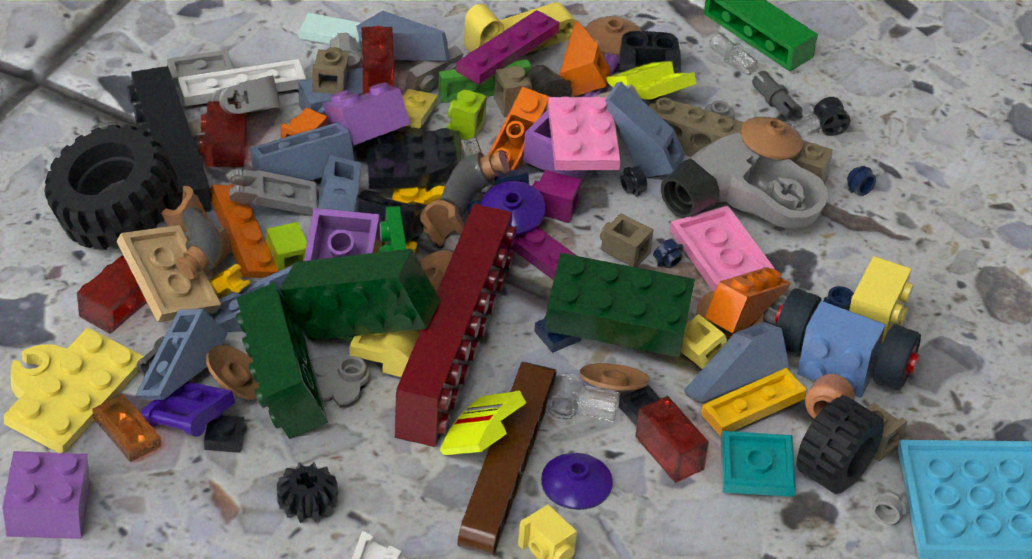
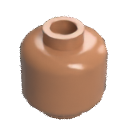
[805,373,855,419]

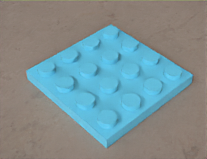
[898,440,1032,559]

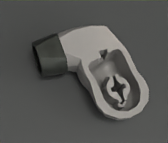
[661,133,828,229]

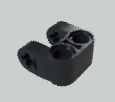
[618,31,681,73]
[354,189,427,242]

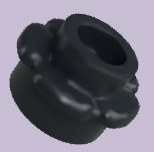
[620,166,647,196]

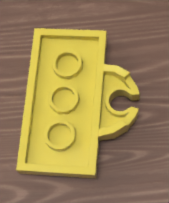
[3,327,144,453]

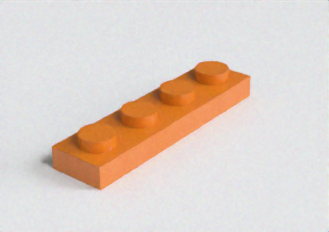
[210,184,279,281]

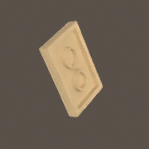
[117,225,221,323]

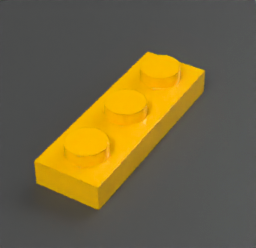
[701,368,807,437]

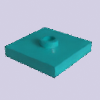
[721,431,796,497]

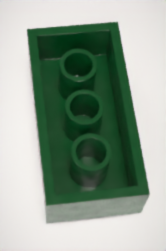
[280,248,440,340]
[545,253,695,357]
[236,282,328,439]

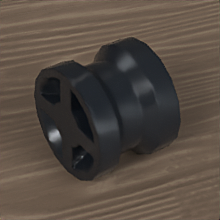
[813,96,851,136]

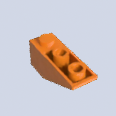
[560,21,611,97]
[488,87,549,170]
[704,267,791,333]

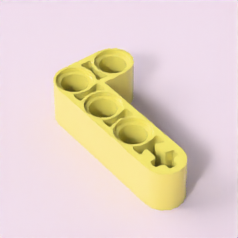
[464,2,577,54]

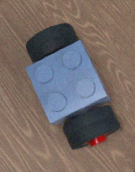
[775,288,921,398]

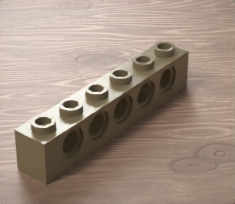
[649,96,833,184]

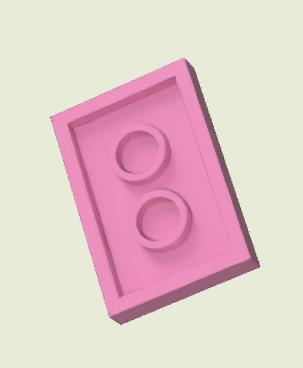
[547,97,620,170]
[670,206,775,291]

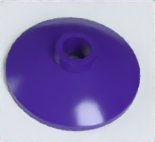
[481,181,546,236]
[541,453,613,510]

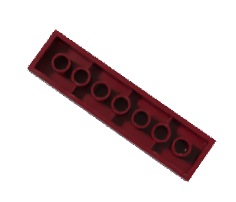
[395,204,516,447]

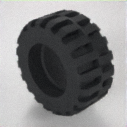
[44,124,179,250]

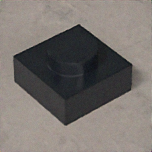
[619,385,669,429]
[204,415,245,453]

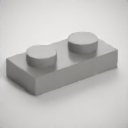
[405,45,463,92]
[167,50,234,87]

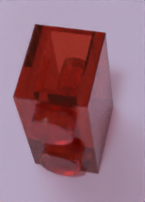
[361,26,395,95]
[199,101,247,167]
[77,255,147,334]
[635,396,709,483]

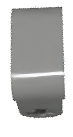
[209,75,280,117]

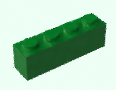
[704,0,818,72]

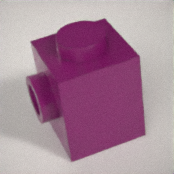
[532,170,582,223]

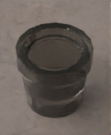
[525,65,572,97]

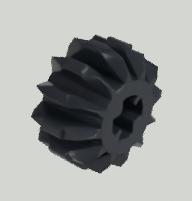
[277,462,338,524]

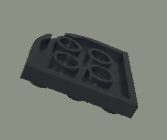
[365,128,462,189]

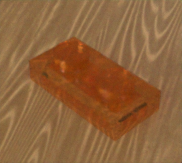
[92,394,161,462]

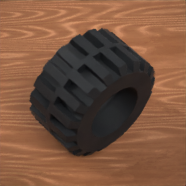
[796,395,884,494]

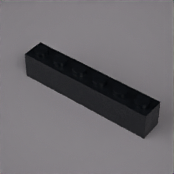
[127,66,211,212]

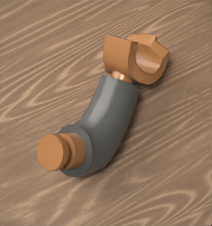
[420,150,510,248]
[161,186,223,279]

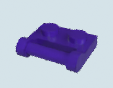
[141,381,235,437]

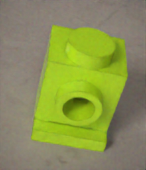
[446,89,487,143]

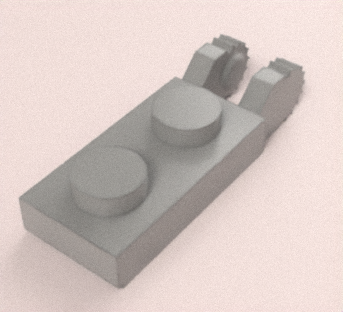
[228,169,318,215]

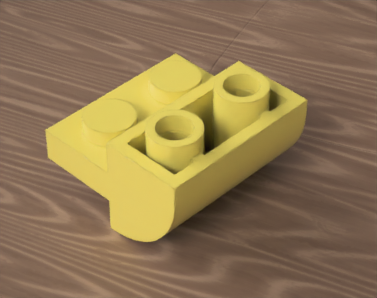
[350,329,421,377]

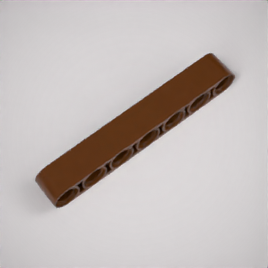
[457,361,557,555]

